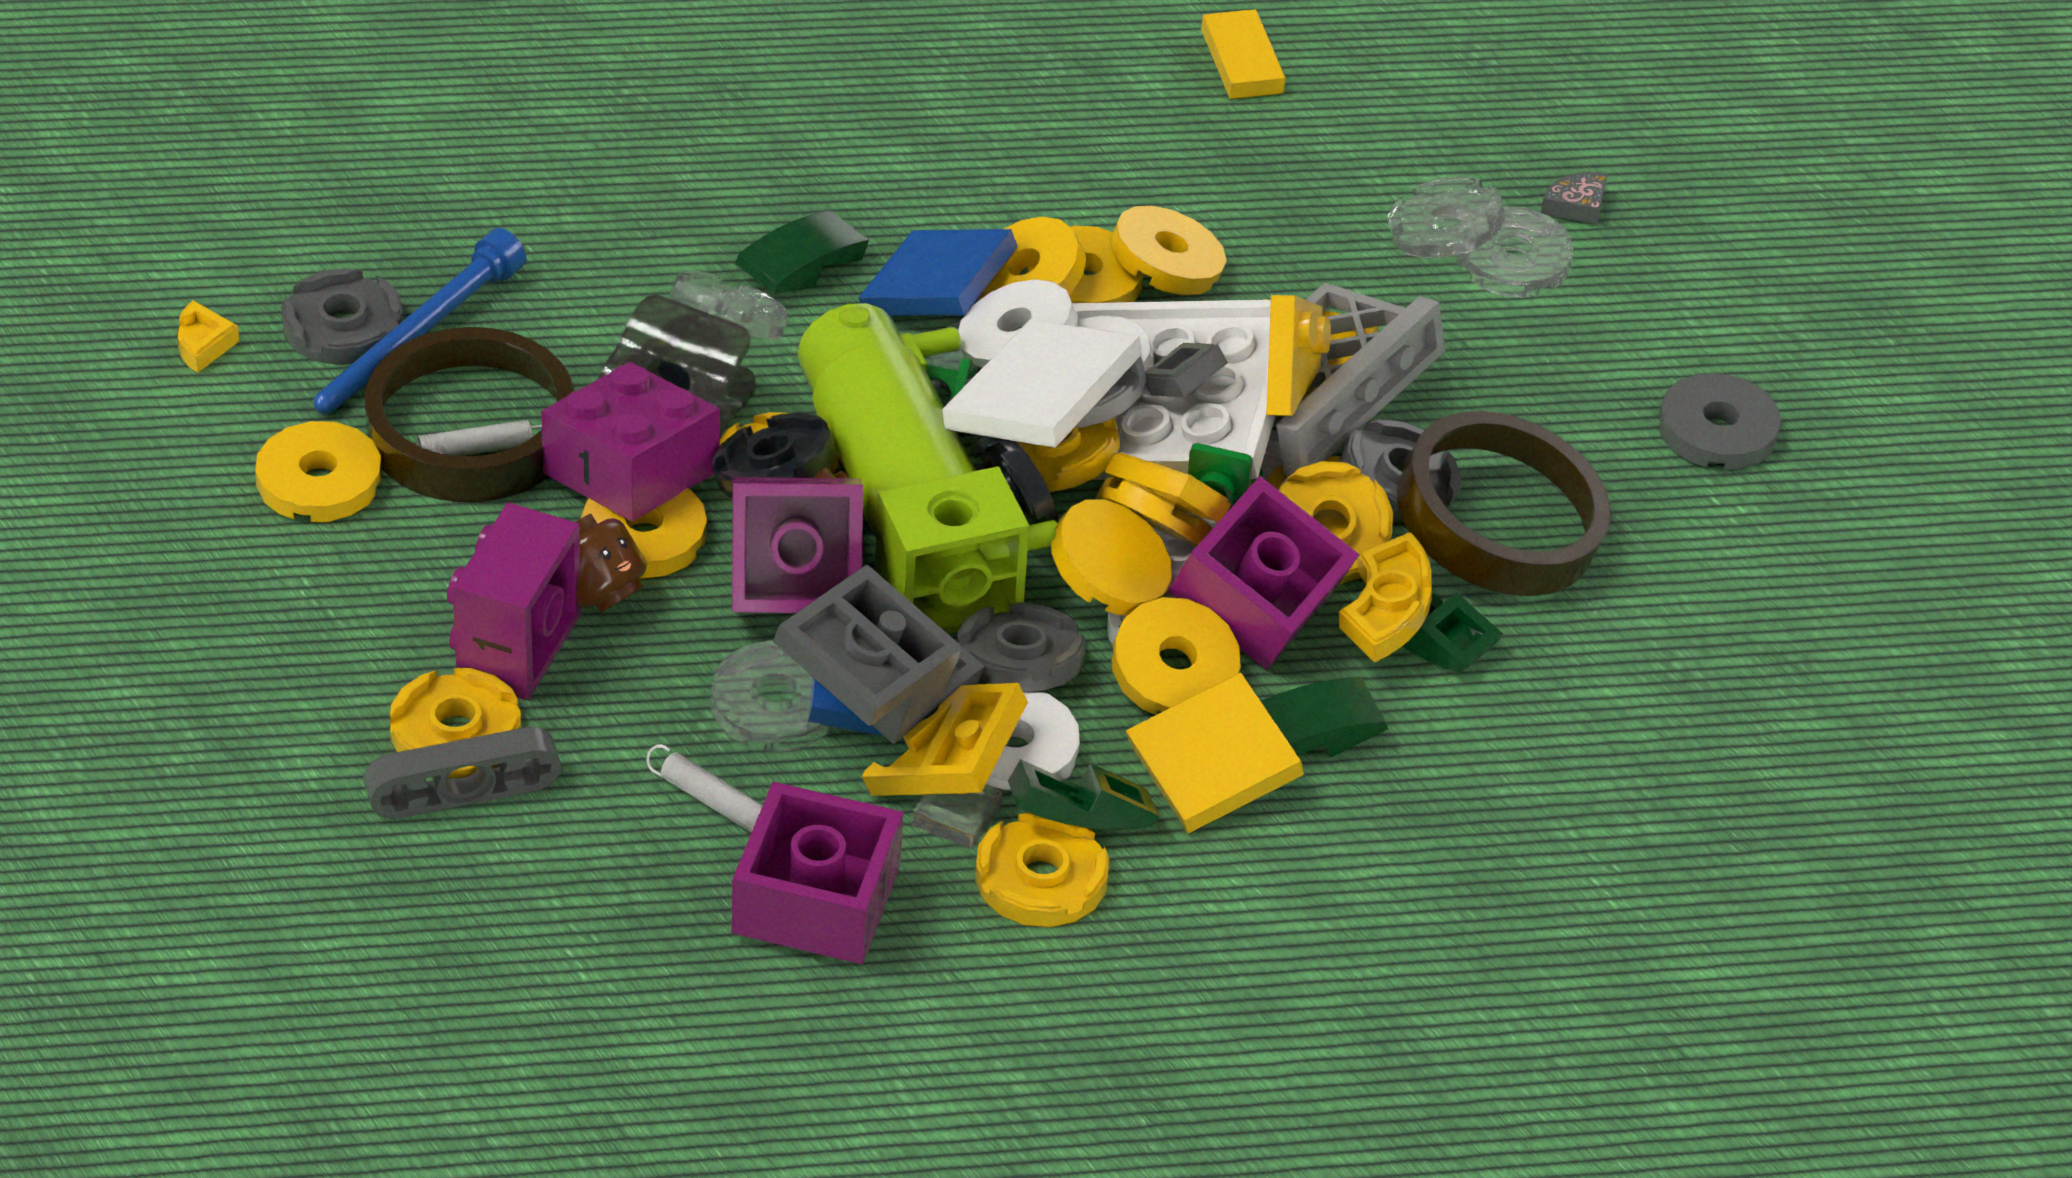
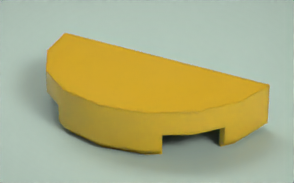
[1096,476,1212,547]

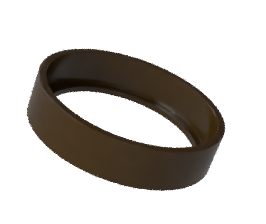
[365,327,574,502]
[1397,411,1611,596]

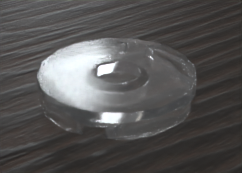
[1388,176,1506,258]
[1457,206,1573,298]
[669,270,789,340]
[711,640,832,752]

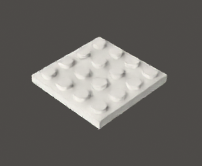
[1060,300,1275,480]

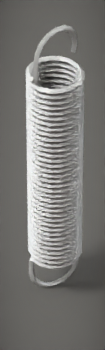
[417,420,542,456]
[646,744,763,833]

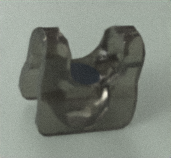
[599,295,756,436]

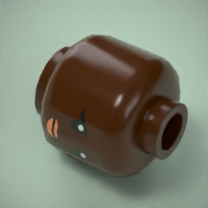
[576,513,647,613]

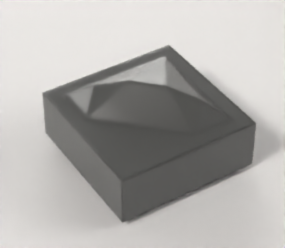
[1145,343,1228,398]

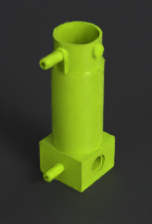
[797,303,1058,634]

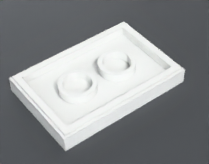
[942,319,1142,448]

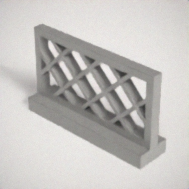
[1265,283,1445,476]

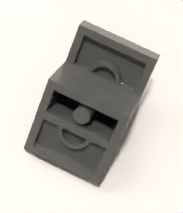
[773,565,985,744]

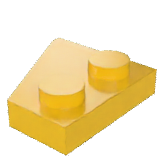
[1266,295,1331,416]
[861,683,1028,796]

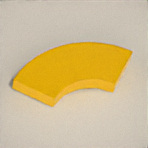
[1339,532,1432,663]

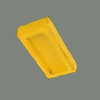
[1201,9,1285,99]
[1105,452,1231,523]

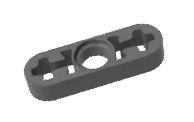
[363,727,561,819]

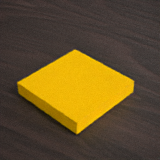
[1126,673,1304,834]

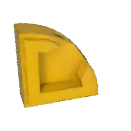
[177,300,240,373]

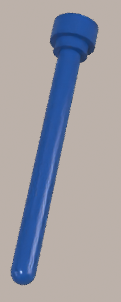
[314,228,527,415]

